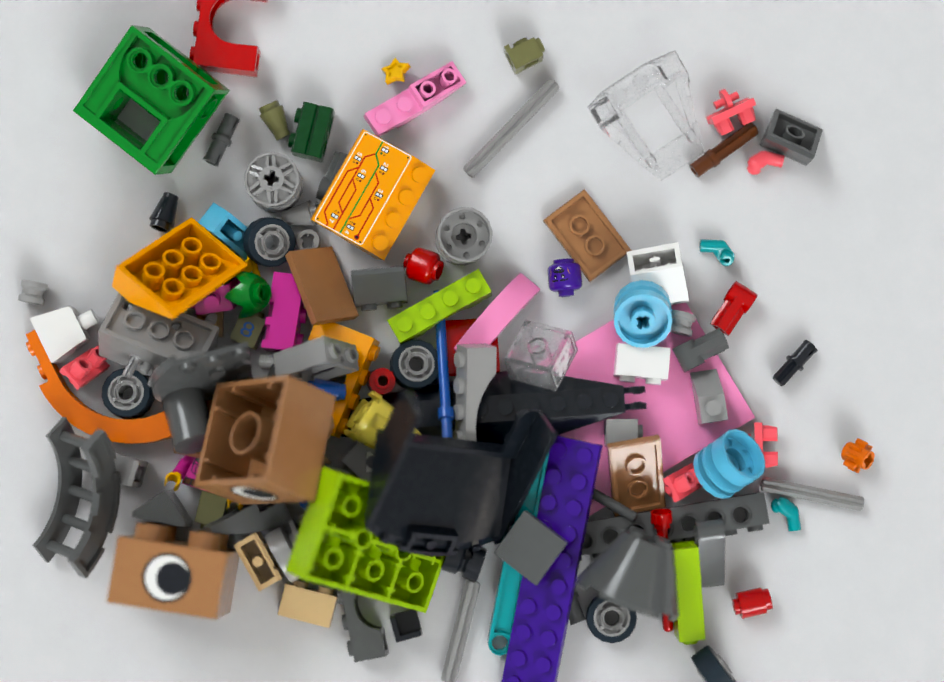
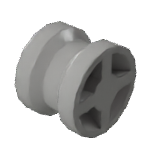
[18,280,48,305]
[670,310,697,337]

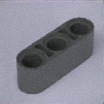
[694,519,725,588]

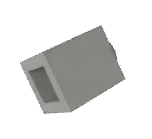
[604,419,643,446]

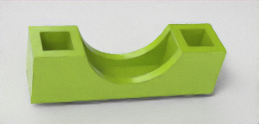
[387,269,492,344]

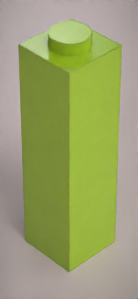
[671,541,706,645]

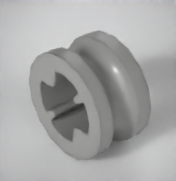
[296,229,321,250]

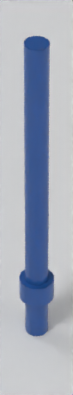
[433,290,454,438]

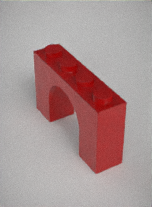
[190,0,267,77]

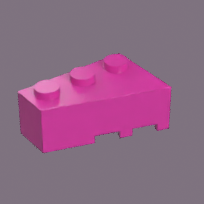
[261,272,307,352]

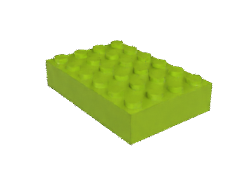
[285,466,446,613]

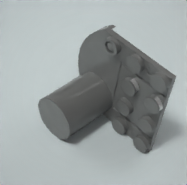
[150,342,253,454]

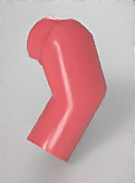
[747,151,785,175]

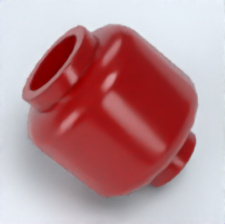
[403,248,444,285]

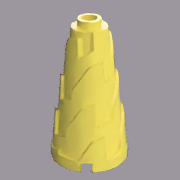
[344,391,421,449]

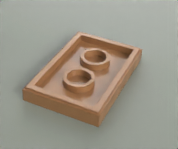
[543,189,632,282]
[285,246,359,326]
[607,434,666,517]

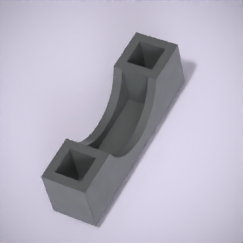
[337,589,389,662]

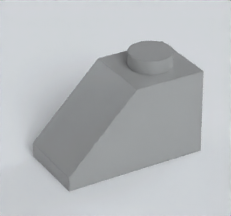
[690,369,728,425]
[114,453,148,487]

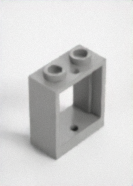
[273,336,359,383]

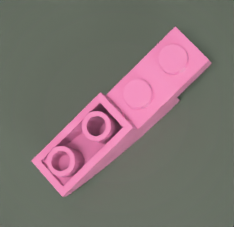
[363,61,466,137]

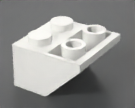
[627,242,689,305]

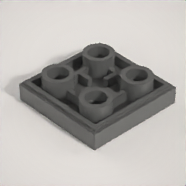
[494,510,569,585]

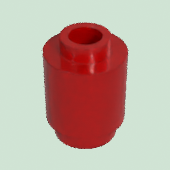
[367,368,395,395]
[732,587,773,619]

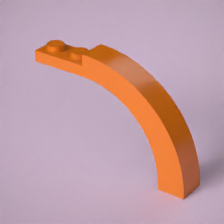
[26,330,171,444]

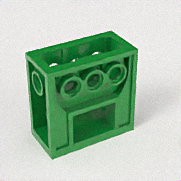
[73,25,230,175]

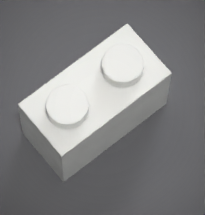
[613,343,671,385]

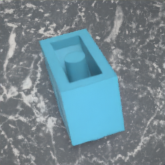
[198,203,247,260]

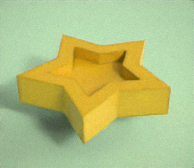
[381,57,411,85]

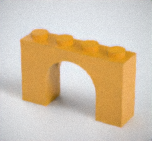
[308,322,380,439]

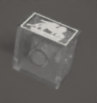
[503,320,578,391]

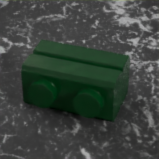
[288,102,335,162]

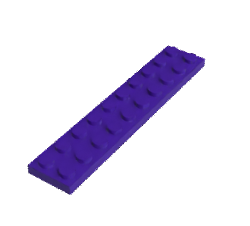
[502,435,603,682]

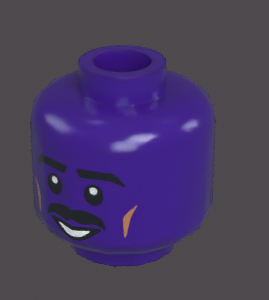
[547,258,582,297]

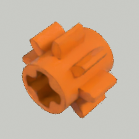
[841,438,875,473]

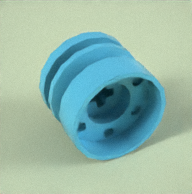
[693,429,765,499]

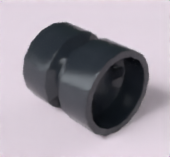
[441,547,487,581]

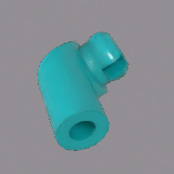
[700,239,735,266]
[771,497,801,531]

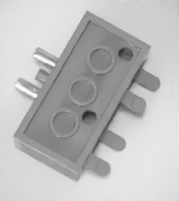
[98,293,219,387]

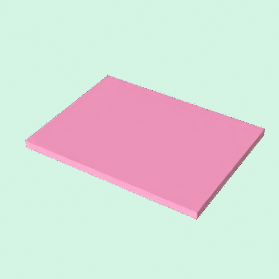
[528,302,755,516]

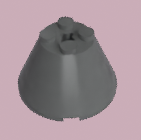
[576,526,680,621]

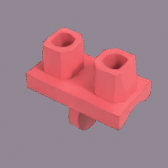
[706,89,756,135]
[59,345,110,390]
[748,422,778,468]
[663,463,703,503]

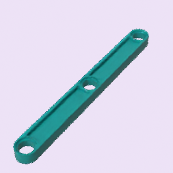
[487,454,549,655]

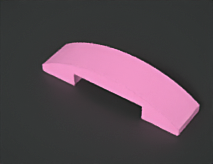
[454,273,540,352]

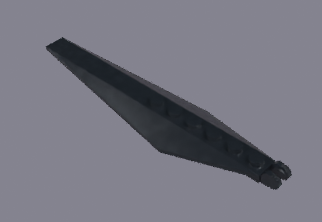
[331,368,646,445]

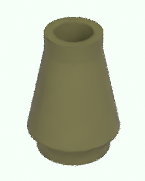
[259,100,290,141]

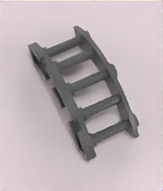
[32,417,120,579]

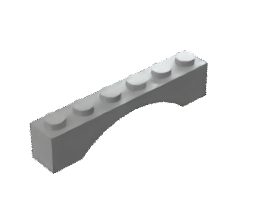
[453,343,497,441]

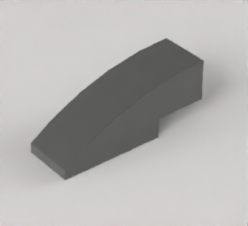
[202,503,292,534]

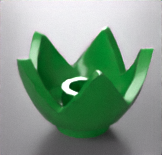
[225,272,272,319]

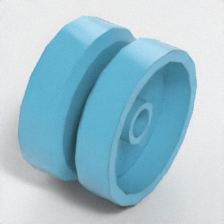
[613,280,672,348]

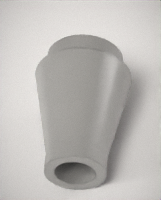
[281,200,319,226]

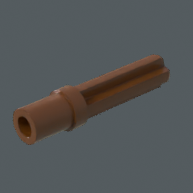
[689,122,759,178]

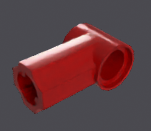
[710,281,758,336]

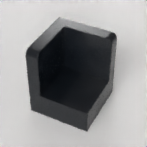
[389,609,423,643]

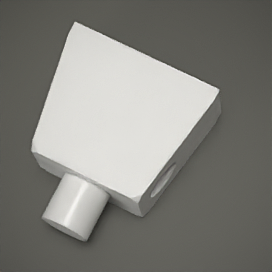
[30,306,99,365]

